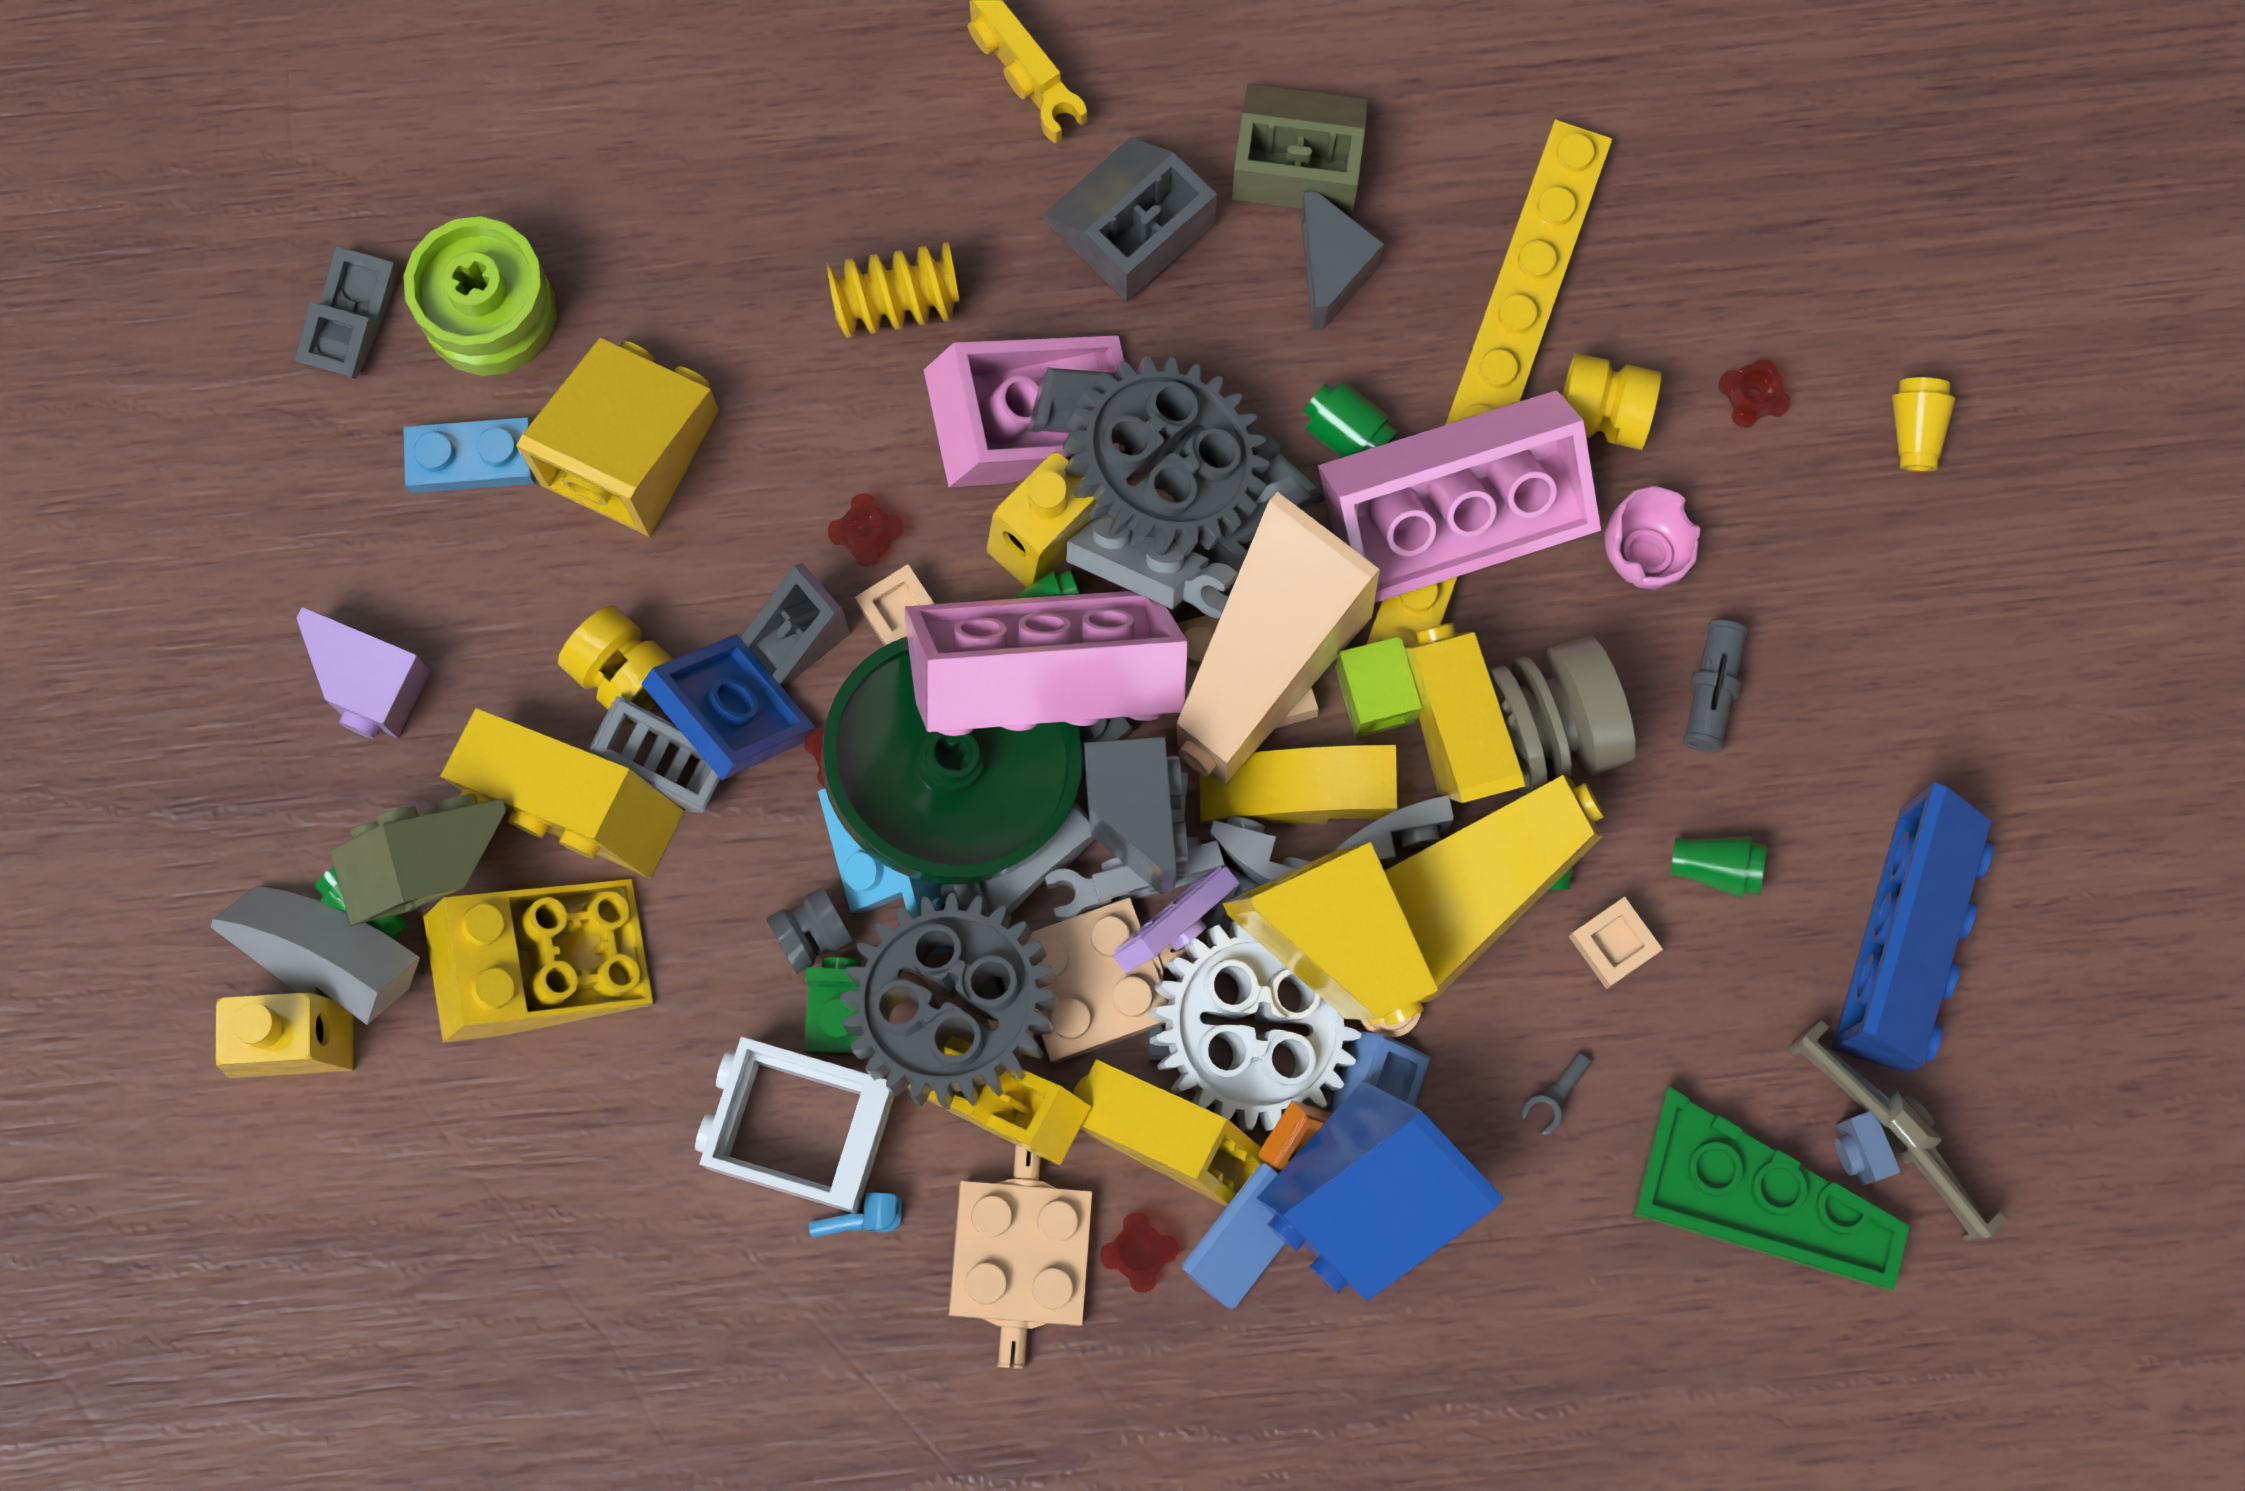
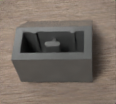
[1042,137,1217,303]
[1084,737,1188,894]

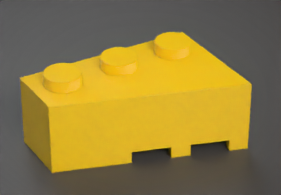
[440,708,685,879]

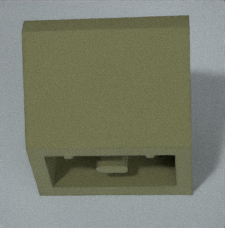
[1231,84,1367,215]
[330,793,506,926]

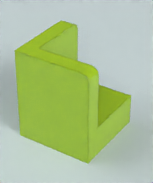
[1335,637,1422,738]

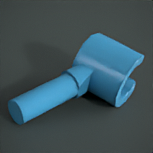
[809,1193,902,1238]

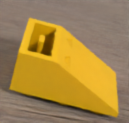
[423,879,653,1043]

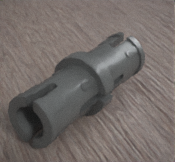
[1682,620,1749,753]

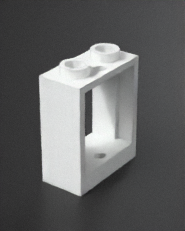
[695,1037,895,1214]

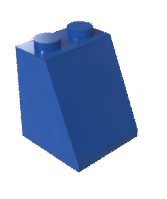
[1257,1081,1504,1301]

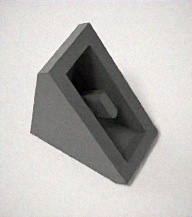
[1300,191,1384,330]
[741,563,851,688]

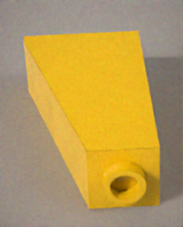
[1384,775,1604,1003]

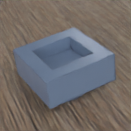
[1835,1111,1901,1186]

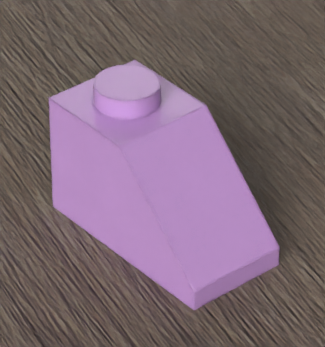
[296,607,431,739]

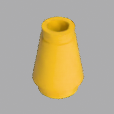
[1892,377,1956,472]

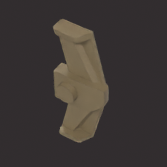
[1789,1019,2008,1242]

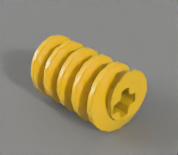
[826,242,959,338]

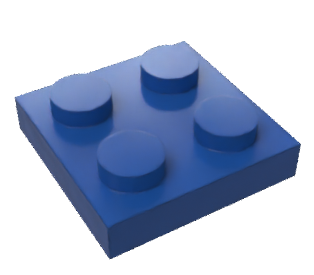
[641,634,816,780]

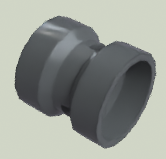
[766,886,854,974]

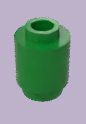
[1303,380,1398,458]

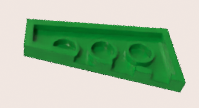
[1632,1086,1910,1291]

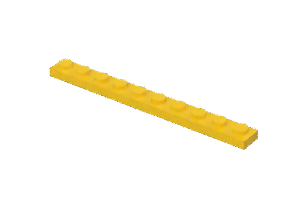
[1366,119,1612,647]

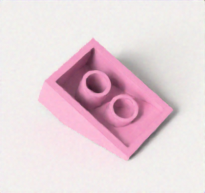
[924,336,1124,488]

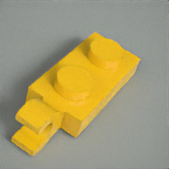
[967,0,1087,144]

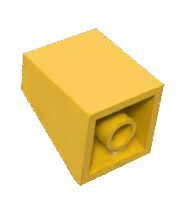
[516,338,719,537]
[1222,842,1439,1026]

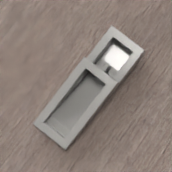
[211,886,420,1025]

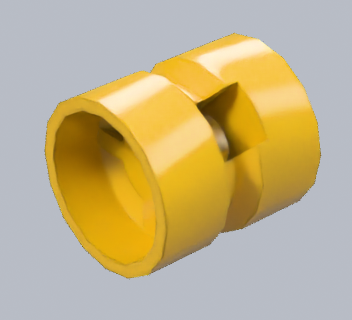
[1562,352,1661,450]
[557,605,673,725]

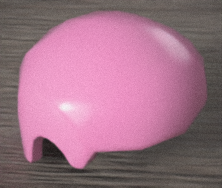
[1604,485,1701,590]

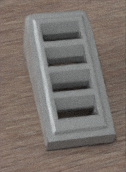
[587,696,720,813]

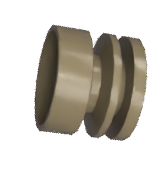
[1487,635,1636,795]

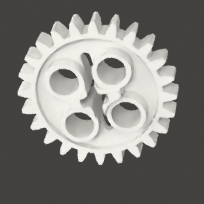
[1149,921,1361,1132]

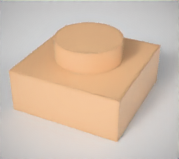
[855,564,934,646]
[1569,897,1663,989]

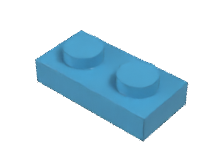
[403,417,535,494]

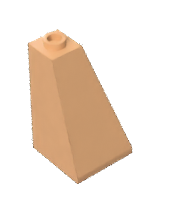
[1177,492,1380,784]

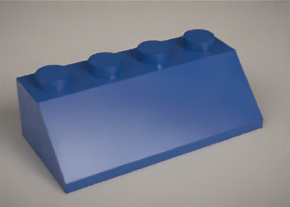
[1831,782,1994,1074]

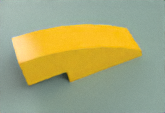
[1200,745,1397,824]
[885,1036,1091,1165]

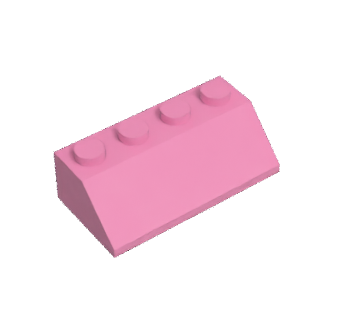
[1318,390,1601,603]
[905,591,1187,736]

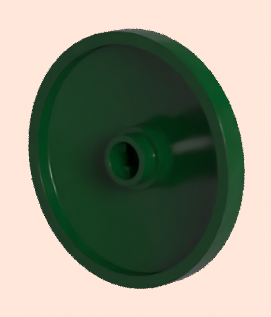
[821,636,1082,885]

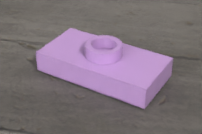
[1112,866,1240,974]

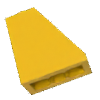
[1405,623,1525,803]
[1073,1059,1266,1207]

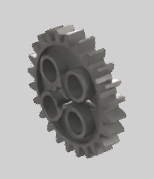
[1062,356,1269,556]
[840,893,1058,1109]

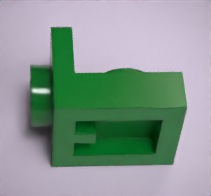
[804,957,861,1056]

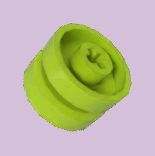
[404,216,557,376]

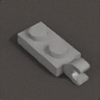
[1066,514,1238,618]
[1045,837,1224,921]

